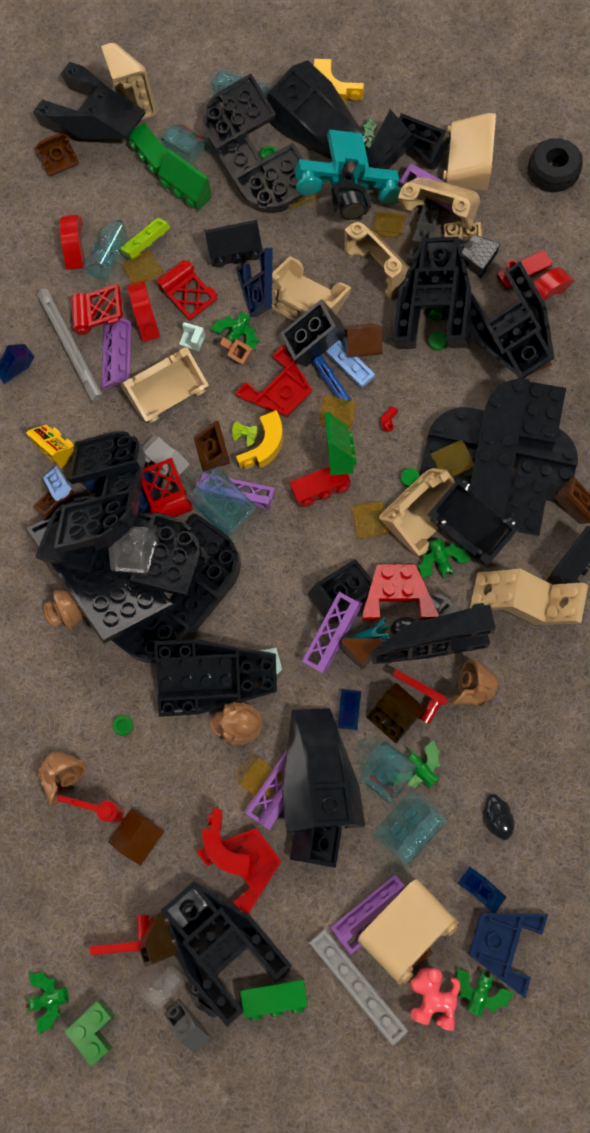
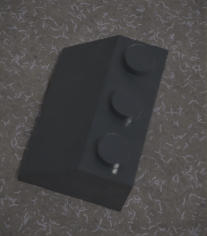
[204,220,263,267]
[281,299,347,367]
[547,525,590,585]
[290,826,342,868]

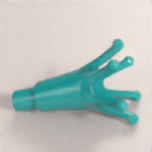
[346,617,390,643]

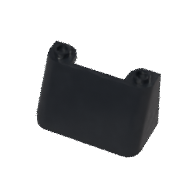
[427,479,519,567]

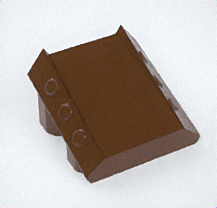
[35,133,79,176]

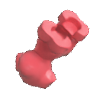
[410,967,460,1031]

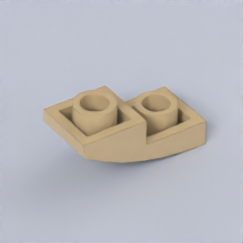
[444,221,482,242]

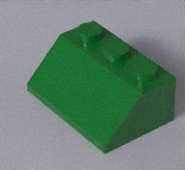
[158,149,212,211]
[324,411,357,475]

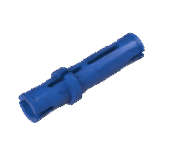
[313,355,351,406]

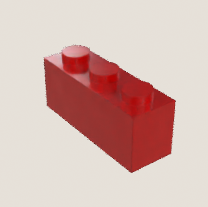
[290,466,351,507]

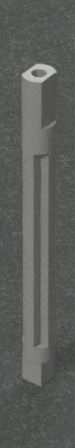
[37,289,103,402]

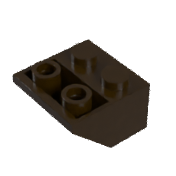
[366,683,426,744]
[138,912,178,967]

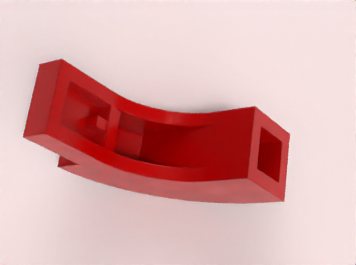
[60,215,85,270]
[519,268,575,301]
[127,280,160,342]
[202,808,252,877]

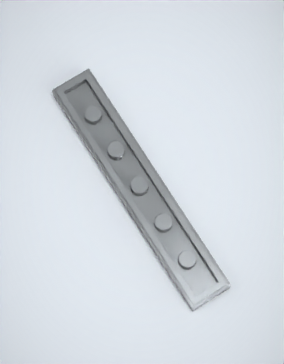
[309,929,409,1046]

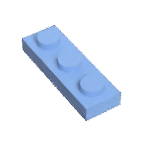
[324,340,375,389]
[43,465,72,501]

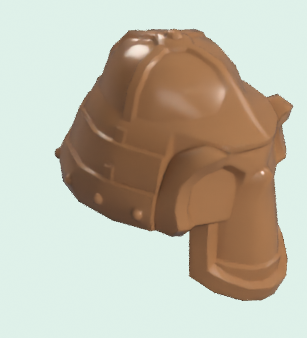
[43,590,84,629]
[450,659,499,706]
[210,702,263,746]
[37,752,86,807]

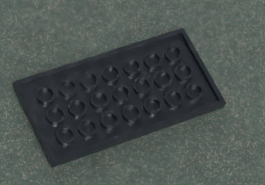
[26,517,173,644]

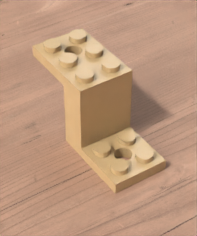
[470,569,588,625]

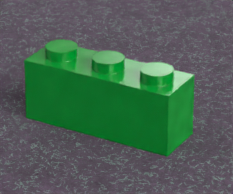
[128,123,167,178]
[240,979,308,1021]

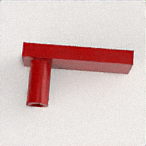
[497,250,553,290]
[392,669,449,725]
[90,915,149,955]

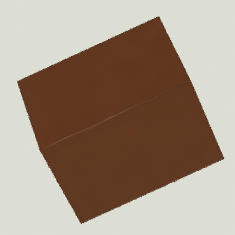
[341,323,383,358]
[194,421,231,471]
[554,477,590,524]
[32,489,78,519]
[342,639,382,670]
[108,808,165,866]

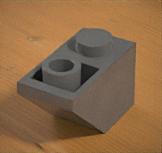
[164,999,210,1053]

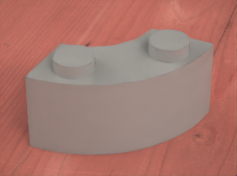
[142,436,190,480]

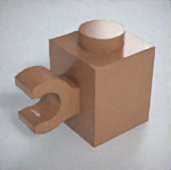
[220,337,254,365]

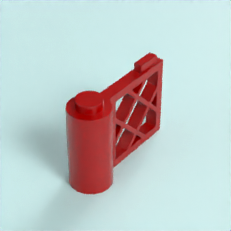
[156,260,217,321]
[71,284,123,335]
[142,458,193,517]
[57,795,124,824]

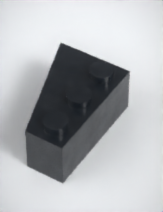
[366,109,418,170]
[399,113,451,170]

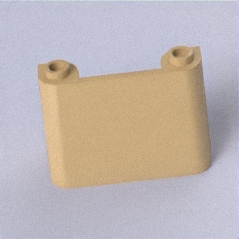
[101,43,157,119]
[443,113,496,191]
[398,176,480,230]
[344,222,410,299]
[271,256,352,321]
[120,347,209,423]
[379,468,455,556]
[358,879,459,985]

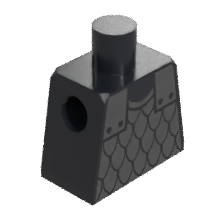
[459,235,500,278]

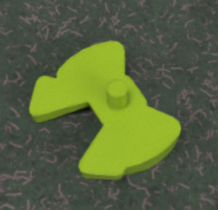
[232,422,258,446]

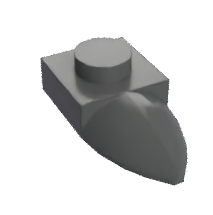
[429,593,461,616]

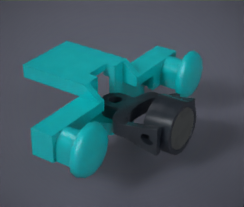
[295,130,401,220]

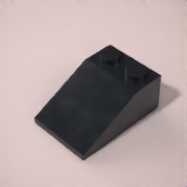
[307,559,373,624]

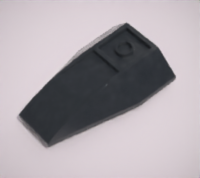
[266,60,367,166]
[154,639,277,717]
[282,708,365,833]

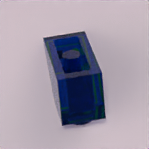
[0,344,35,384]
[457,867,506,913]

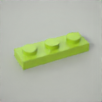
[120,218,170,259]

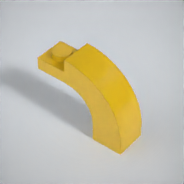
[314,59,364,105]
[236,410,283,469]

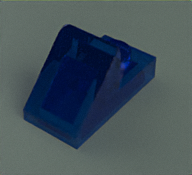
[338,689,361,731]

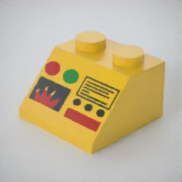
[26,424,75,468]

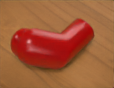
[380,406,398,432]

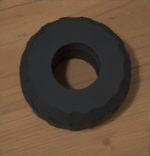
[528,138,583,192]

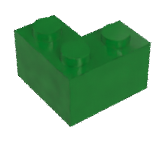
[65,999,116,1066]

